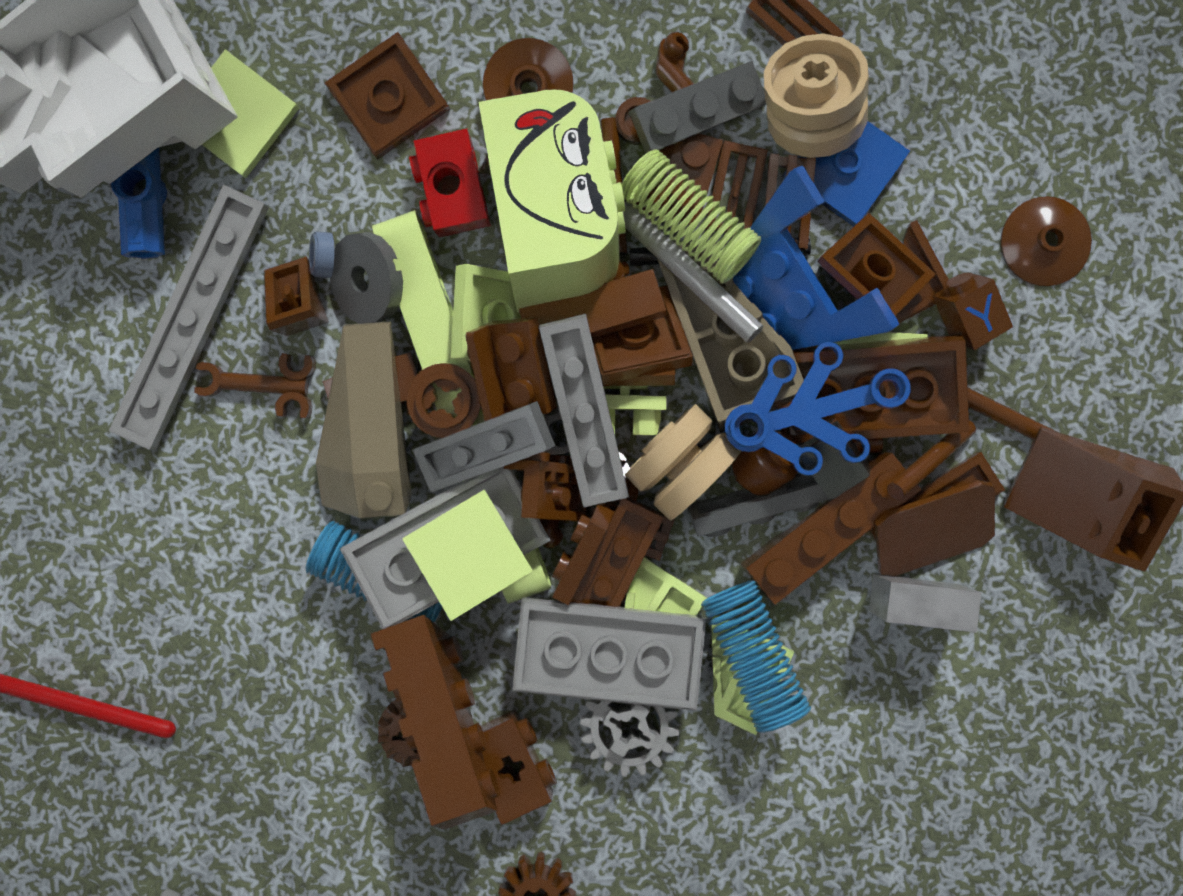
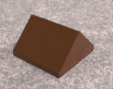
[817,213,936,316]

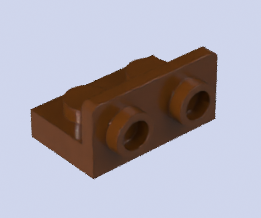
[465,317,557,421]
[503,452,591,521]

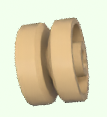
[764,34,869,158]
[624,403,741,521]

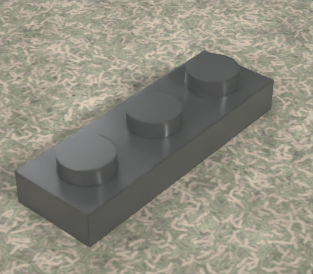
[628,61,767,154]
[413,401,555,493]
[687,473,829,537]

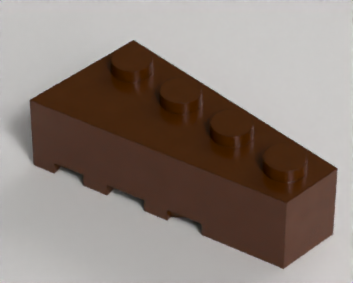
[370,615,500,830]

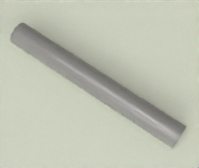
[623,204,764,343]

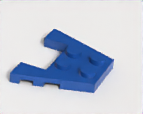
[733,166,899,350]

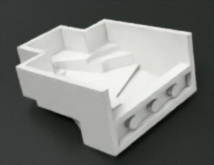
[0,0,238,198]

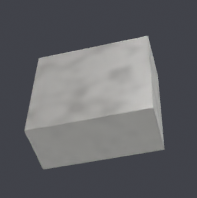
[869,574,982,633]

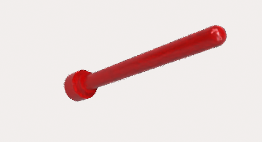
[0,674,176,739]

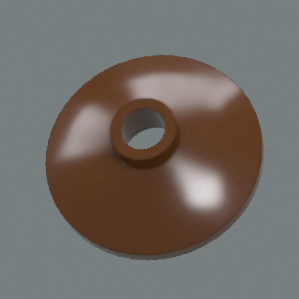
[483,38,574,100]
[1001,196,1092,286]

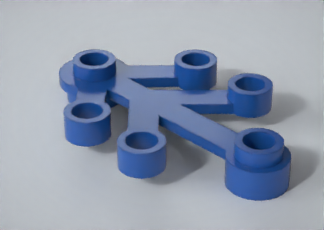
[725,342,911,476]

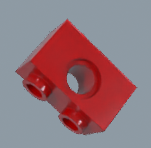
[409,128,491,238]

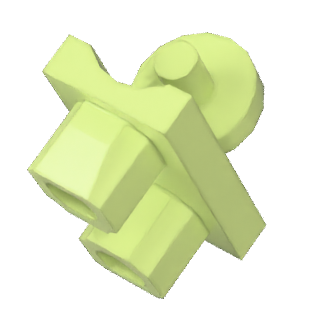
[603,386,666,435]

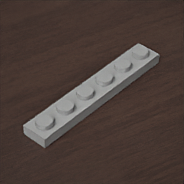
[109,184,269,450]

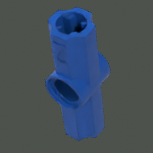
[111,147,167,259]

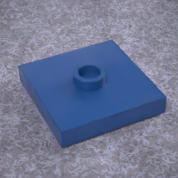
[782,121,910,227]

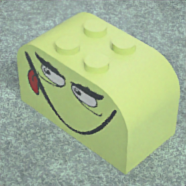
[479,90,626,313]

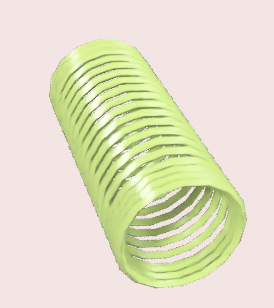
[621,149,761,283]

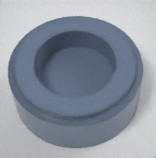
[309,232,334,278]

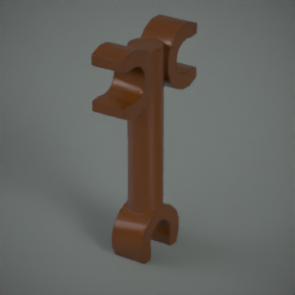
[194,353,316,419]

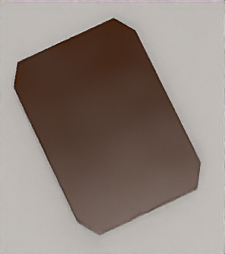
[875,480,995,577]

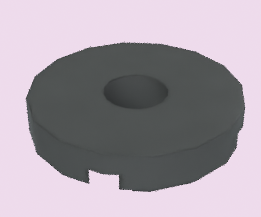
[330,232,403,324]

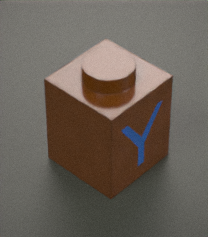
[932,272,1013,350]

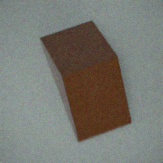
[264,256,329,336]

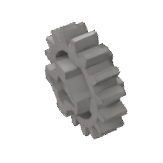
[580,699,679,777]

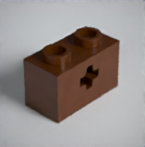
[481,709,557,825]

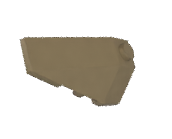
[657,242,804,433]
[316,322,412,518]

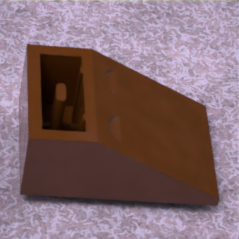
[1003,427,1183,572]

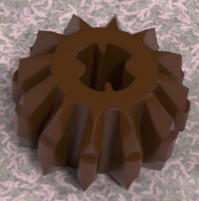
[498,851,576,896]

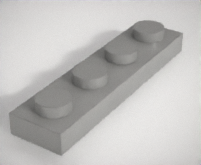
[539,314,629,507]

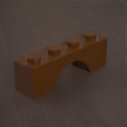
[740,453,921,605]

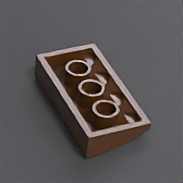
[779,335,969,444]

